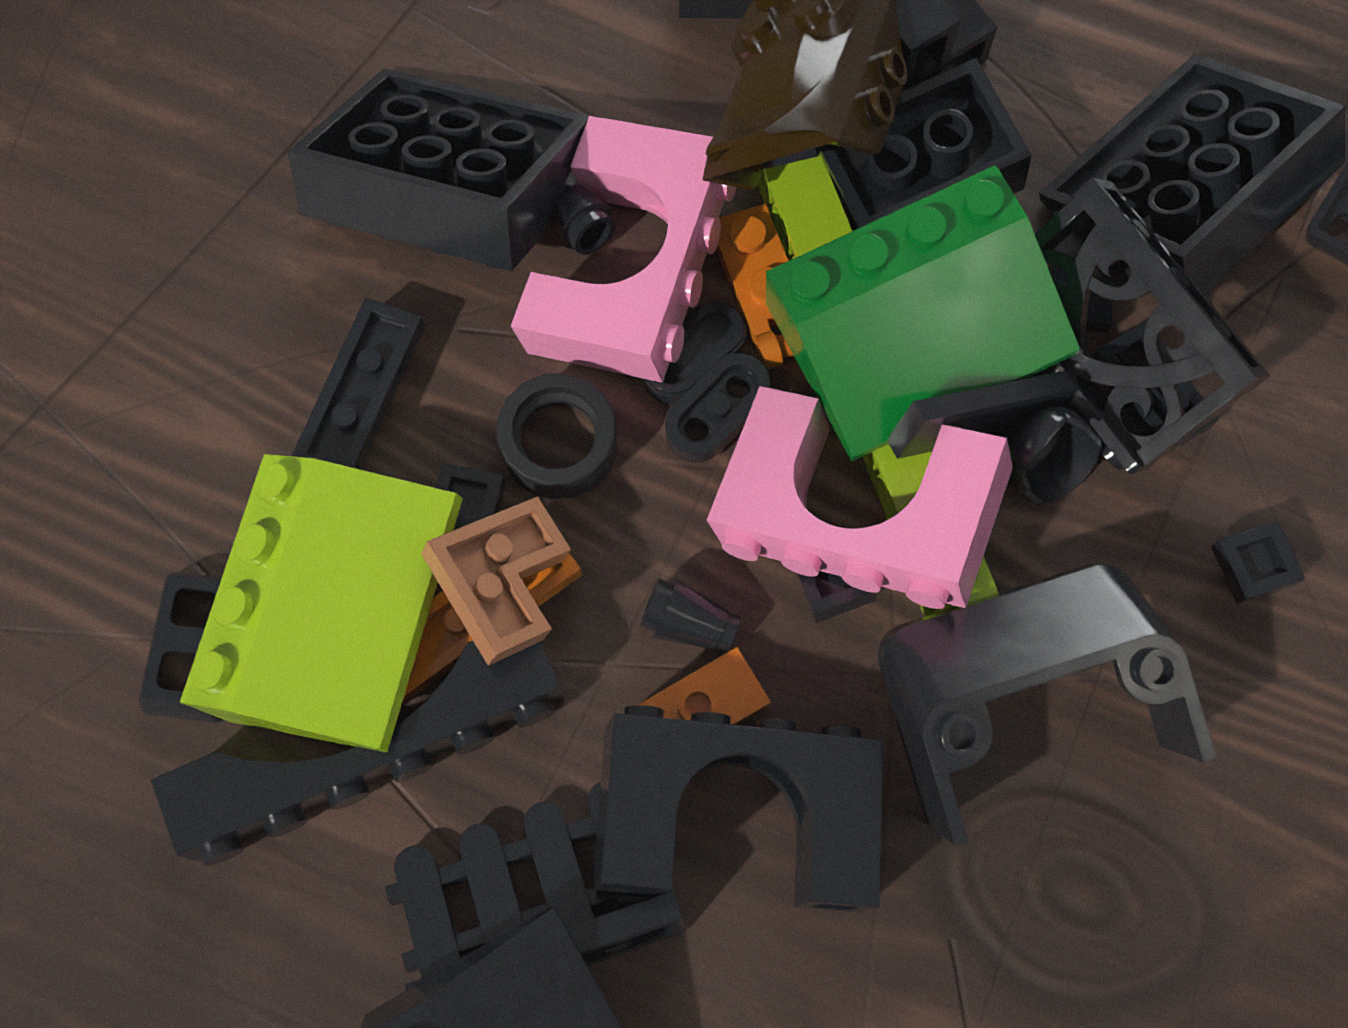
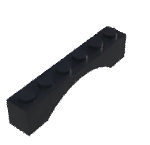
[150,640,565,866]

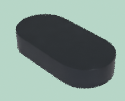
[642,301,747,405]

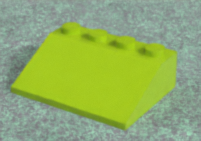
[180,454,463,752]

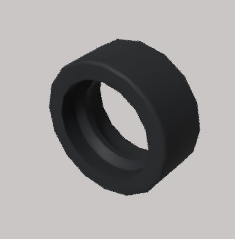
[497,373,617,499]

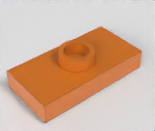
[638,647,771,725]

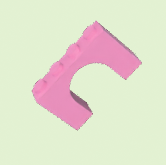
[511,116,737,383]
[707,386,1013,609]

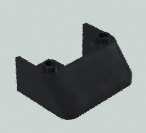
[878,564,1217,846]

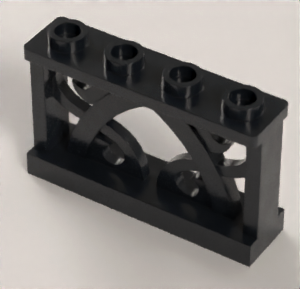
[1034,177,1271,474]

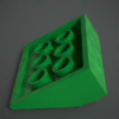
[765,165,1080,461]

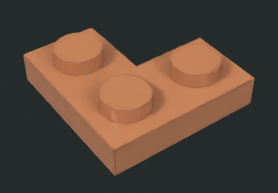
[421,496,571,666]

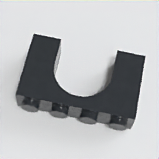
[592,705,883,913]

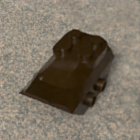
[702,0,907,190]

